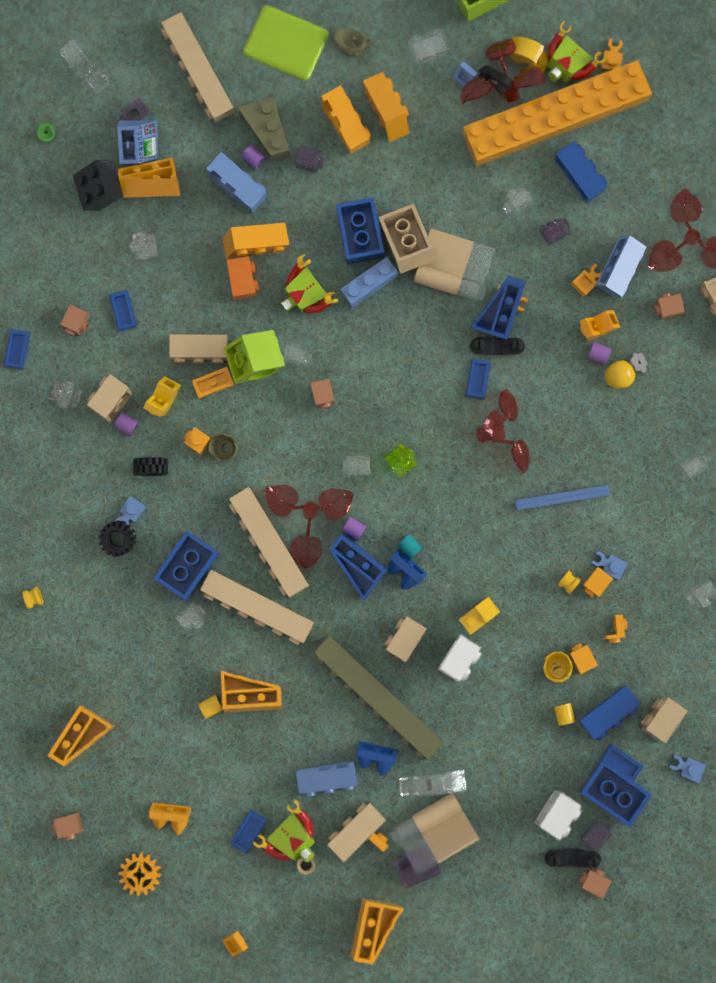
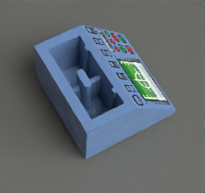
[117,120,159,164]

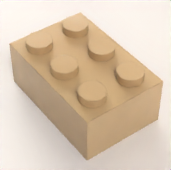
[378,204,436,274]

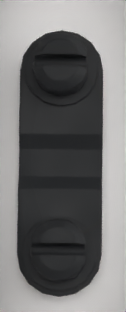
[477,65,512,94]
[470,337,525,355]
[544,848,601,868]

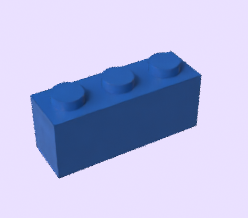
[554,141,607,203]
[578,686,641,740]

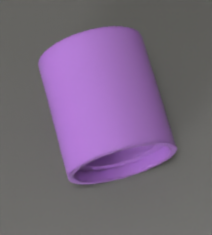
[241,144,266,170]
[587,342,612,364]
[114,412,140,436]
[342,517,367,541]

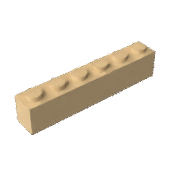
[161,12,235,123]
[229,487,309,598]
[200,570,314,645]

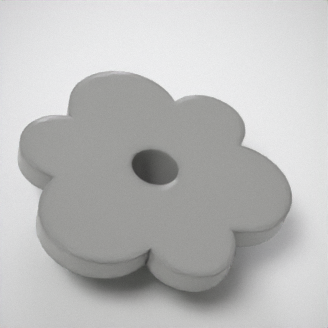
[630,353,648,373]

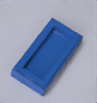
[109,290,137,332]
[4,329,30,370]
[466,359,491,399]
[600,744,644,781]
[230,810,267,854]

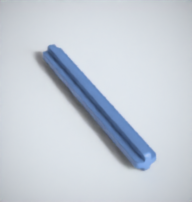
[515,485,609,510]

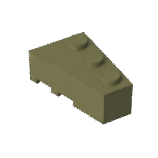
[238,98,290,161]

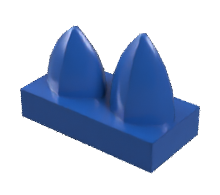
[388,549,427,590]
[356,741,397,776]

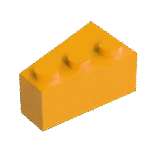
[363,72,409,143]
[321,85,371,155]
[118,158,181,198]
[222,223,289,260]
[221,671,282,713]
[47,705,115,766]
[350,898,404,965]

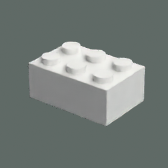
[437,635,482,682]
[534,790,582,840]

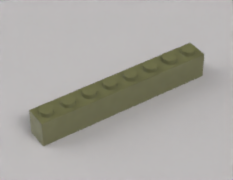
[314,636,444,760]

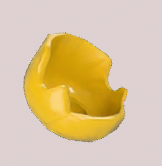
[604,360,636,390]
[543,652,573,683]

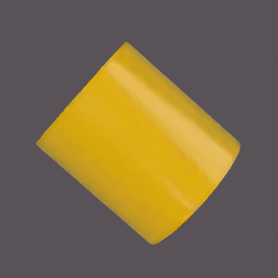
[198,695,223,719]
[554,703,575,726]

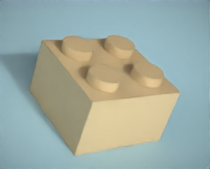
[87,374,133,424]
[385,617,427,663]
[640,697,688,743]

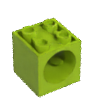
[223,330,285,384]

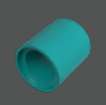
[397,534,423,560]

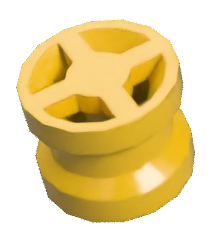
[557,570,581,594]
[22,586,44,609]

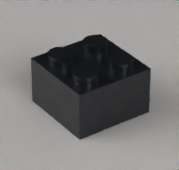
[73,160,123,211]

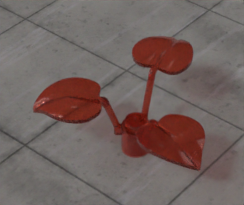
[461,38,546,105]
[648,188,716,272]
[476,388,530,474]
[265,485,354,569]

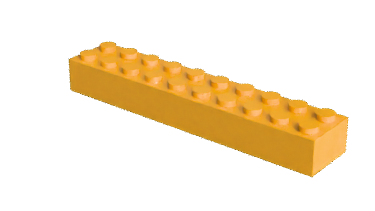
[462,60,652,167]

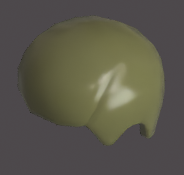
[208,433,238,462]

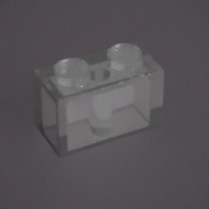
[407,28,451,67]

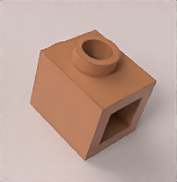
[654,293,685,320]
[60,304,90,336]
[310,379,335,410]
[52,812,83,841]
[579,868,612,899]

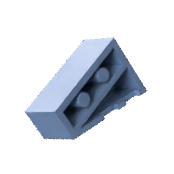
[206,152,267,214]
[296,761,357,797]

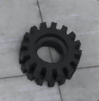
[133,457,168,476]
[98,520,136,557]

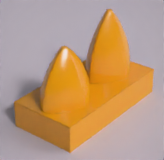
[149,803,191,835]

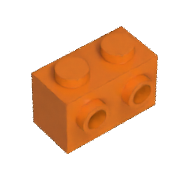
[227,256,259,301]

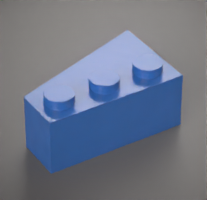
[471,275,527,339]
[329,533,389,601]

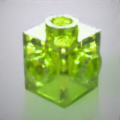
[383,443,418,478]

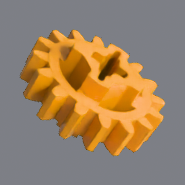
[118,852,162,896]

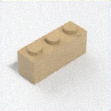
[169,334,228,364]
[327,802,386,862]

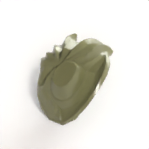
[334,28,371,57]

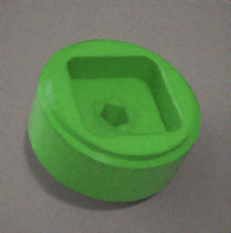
[36,123,55,142]

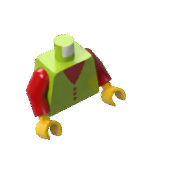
[547,21,606,82]
[281,254,338,314]
[253,799,315,862]

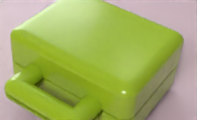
[243,5,329,80]

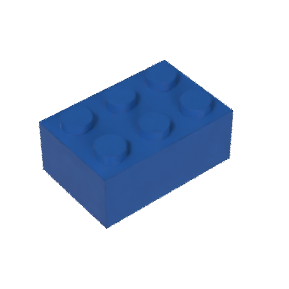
[336,198,384,265]
[153,530,220,601]
[578,760,652,827]

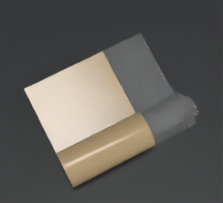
[414,229,496,302]
[390,792,479,875]

